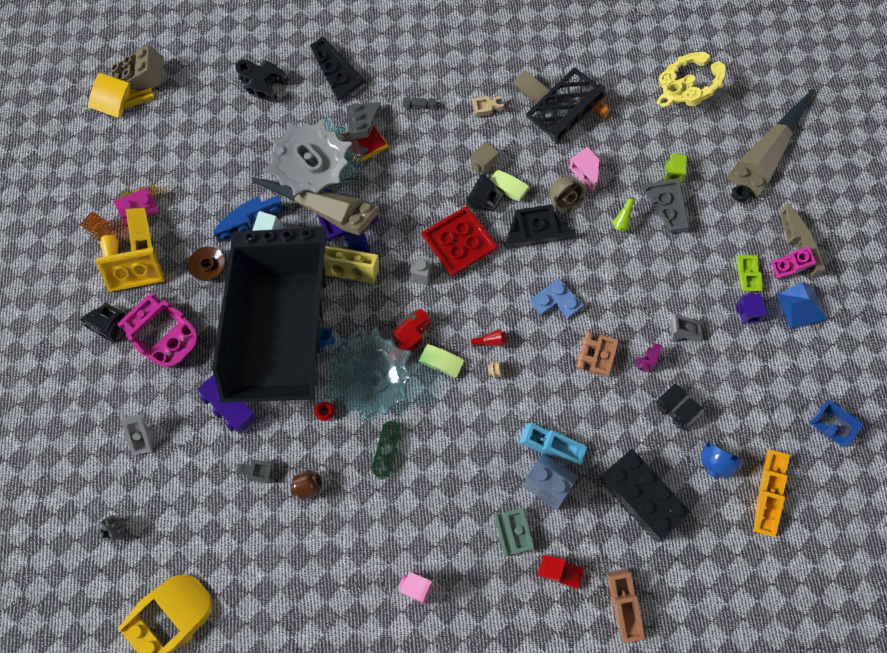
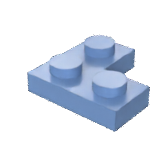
[529,278,583,319]

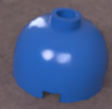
[701,442,745,479]

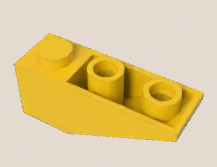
[126,208,152,251]

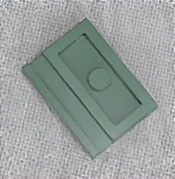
[494,508,534,557]

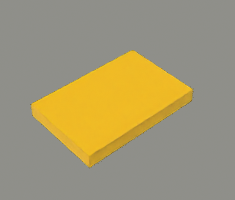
[95,247,165,292]

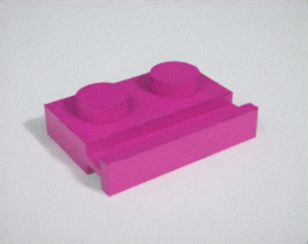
[113,187,160,226]

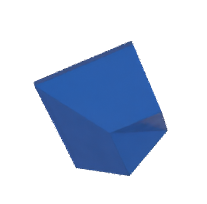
[776,282,828,330]

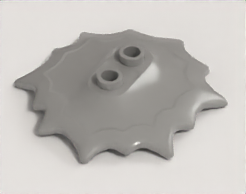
[262,119,352,196]

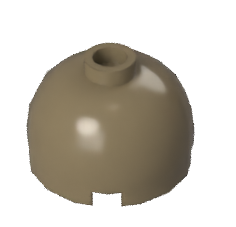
[549,176,587,213]

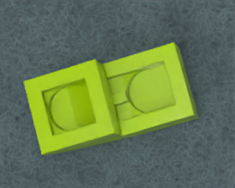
[737,255,763,292]

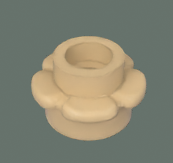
[488,360,503,379]

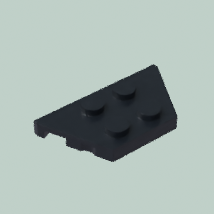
[505,204,576,248]

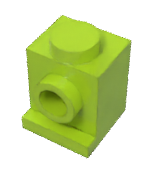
[664,153,687,183]

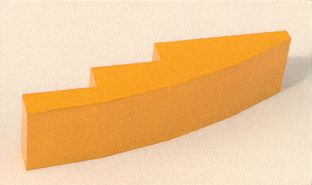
[753,449,790,537]

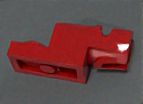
[388,308,432,367]

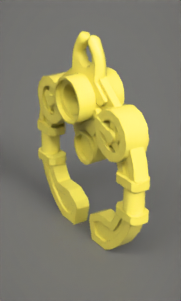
[657,52,726,108]

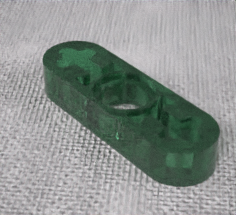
[372,421,400,479]

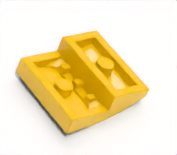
[88,72,131,118]

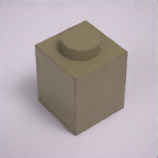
[471,142,499,174]

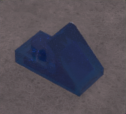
[341,229,372,254]

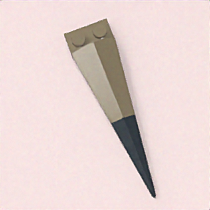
[726,89,814,197]
[251,177,380,235]

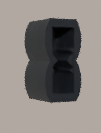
[656,383,705,431]

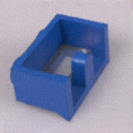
[808,399,864,447]

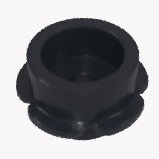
[731,185,749,203]

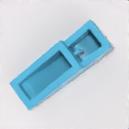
[519,423,587,466]

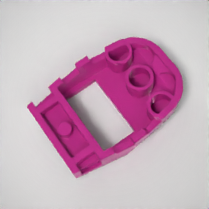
[117,292,198,368]

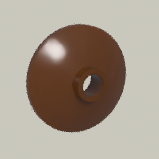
[188,246,225,281]

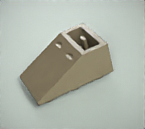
[111,44,164,91]

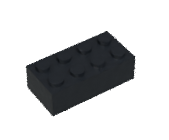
[599,449,691,543]

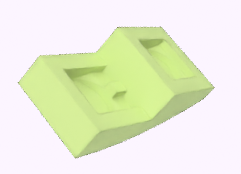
[490,170,530,201]
[419,344,464,378]

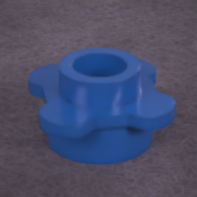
[319,327,336,348]

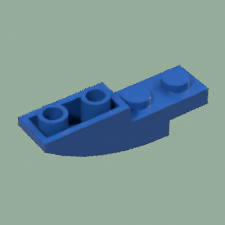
[213,195,284,242]

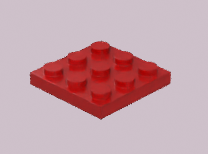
[421,205,498,277]

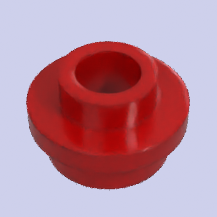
[315,401,335,421]

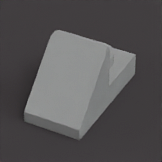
[670,313,703,342]
[121,414,153,455]

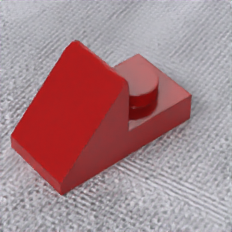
[537,555,584,590]

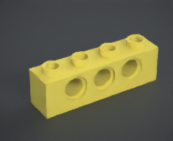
[324,246,379,284]

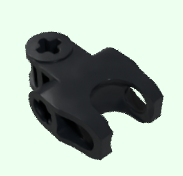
[235,59,289,102]

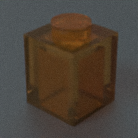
[80,211,114,242]

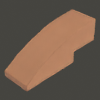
[606,568,645,643]

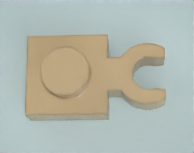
[472,96,504,117]

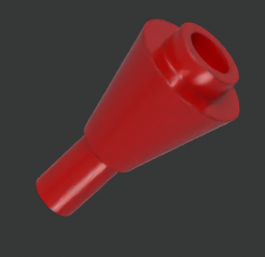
[471,328,507,347]

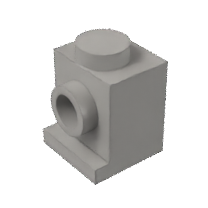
[410,257,433,285]

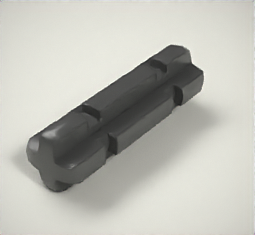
[402,97,436,109]

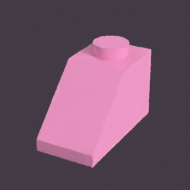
[569,147,599,192]
[399,572,433,604]

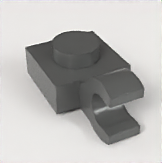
[235,460,273,484]

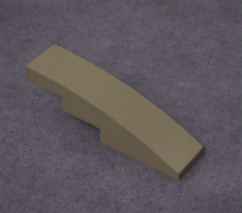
[780,204,826,278]

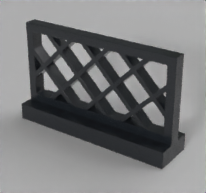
[525,67,605,144]

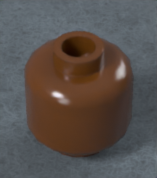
[290,470,322,500]

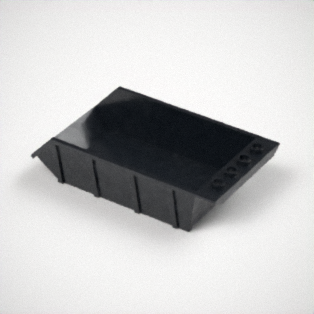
[212,227,327,403]

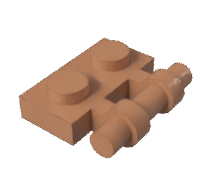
[576,332,618,377]

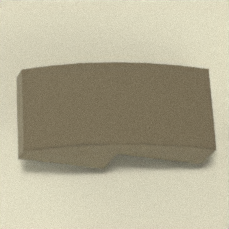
[512,71,550,104]

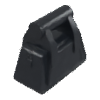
[466,174,504,212]
[80,303,125,343]

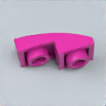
[771,246,816,280]

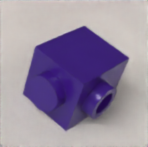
[736,293,767,324]

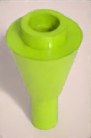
[612,197,636,231]

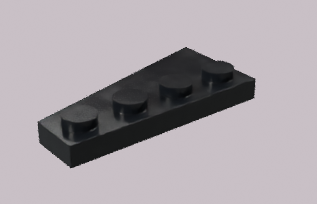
[310,37,365,101]

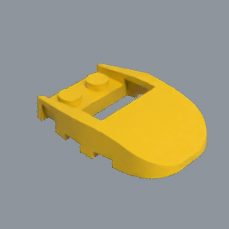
[117,574,213,653]

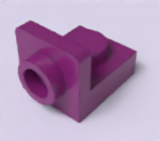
[633,343,662,372]

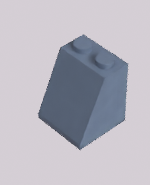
[523,453,579,510]

